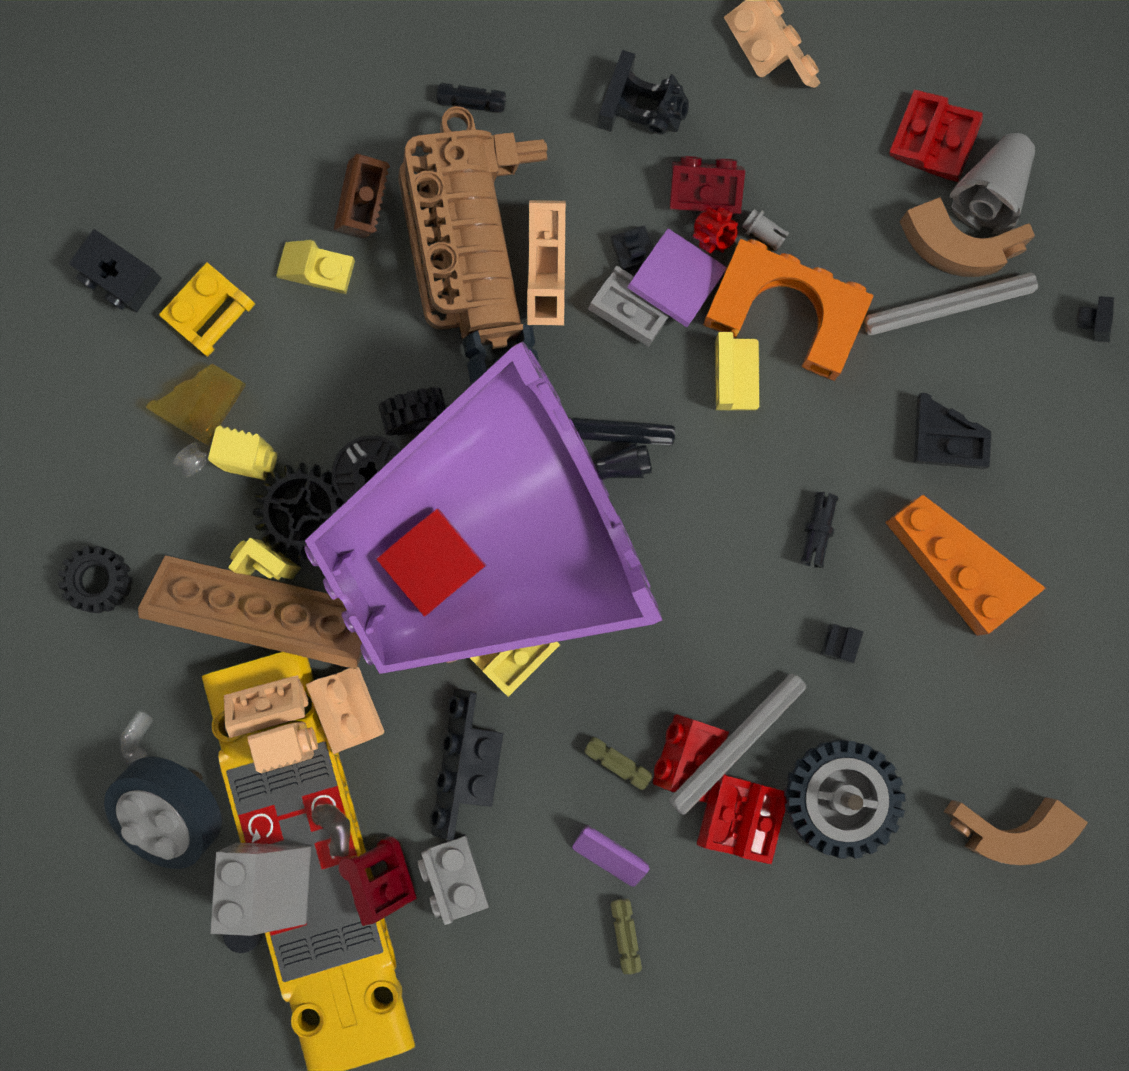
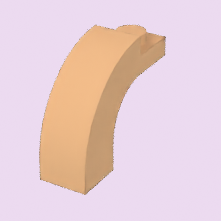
[527,200,566,325]

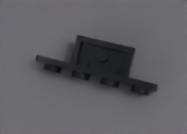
[430,688,504,840]

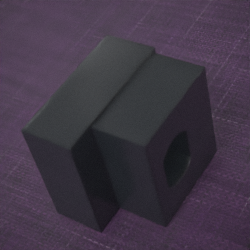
[820,624,864,664]

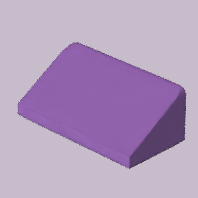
[572,825,650,887]

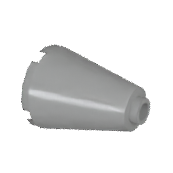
[950,133,1035,234]

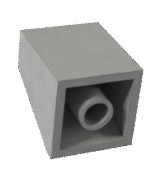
[210,842,312,936]

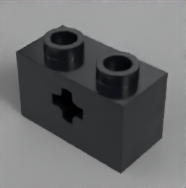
[68,229,162,312]

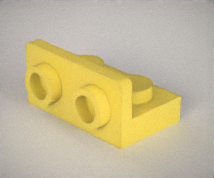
[228,538,301,580]

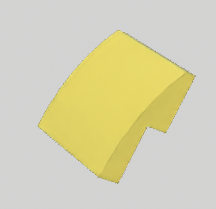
[470,642,560,697]

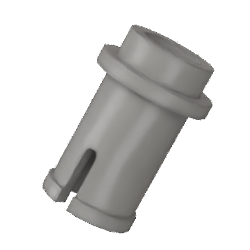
[742,209,789,252]

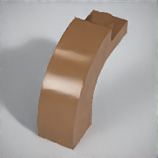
[899,197,1035,277]
[944,797,1088,865]

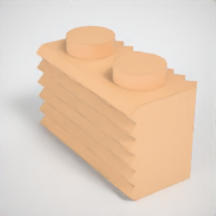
[248,722,318,773]

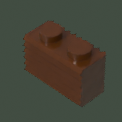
[333,154,390,239]

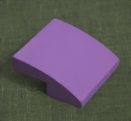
[627,229,727,327]

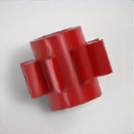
[693,207,738,253]

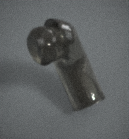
[312,803,351,857]

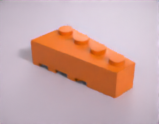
[885,495,1046,636]

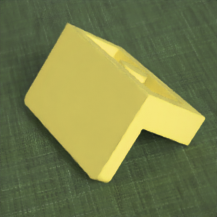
[715,332,759,410]

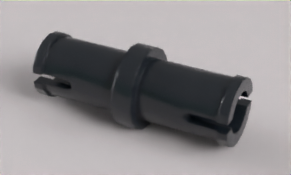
[800,492,839,568]

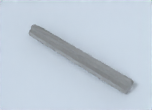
[864,272,1038,335]
[669,674,806,815]

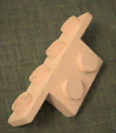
[724,0,820,88]

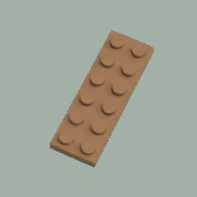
[138,555,362,669]

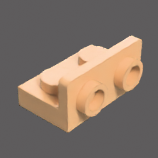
[306,667,384,754]
[224,675,308,738]

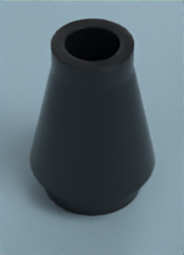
[597,443,652,480]

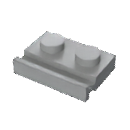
[588,266,669,347]

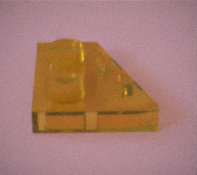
[145,364,246,446]

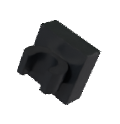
[611,225,653,272]
[1077,296,1114,342]

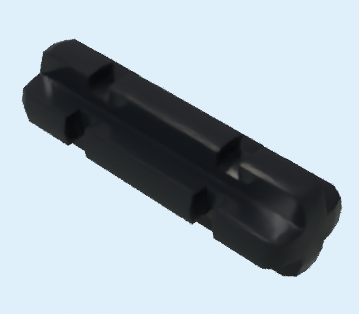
[437,83,506,113]

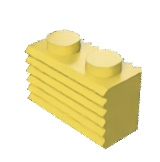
[208,425,277,480]

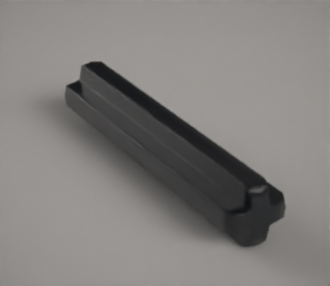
[571,418,675,446]

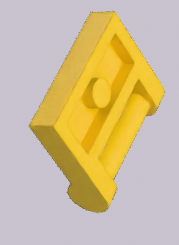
[159,262,256,357]

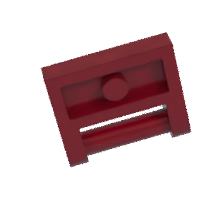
[339,836,417,926]

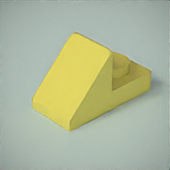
[276,240,355,294]

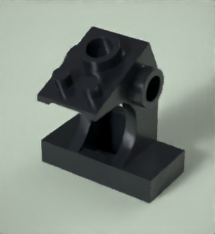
[598,50,689,135]

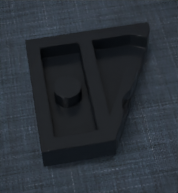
[914,392,991,469]

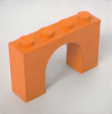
[703,239,874,381]

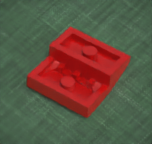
[889,89,983,182]
[376,508,487,617]
[696,775,787,865]

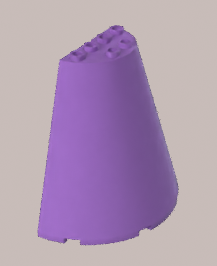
[304,341,662,674]

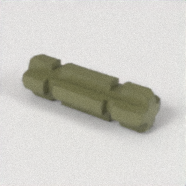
[584,737,652,790]
[611,898,642,974]

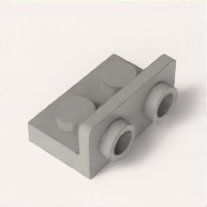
[418,835,489,925]

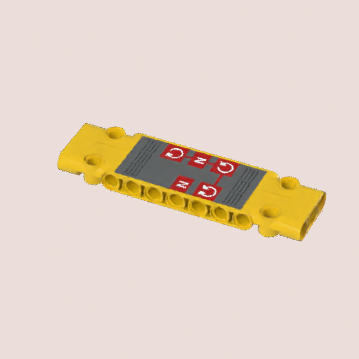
[201,652,415,1071]

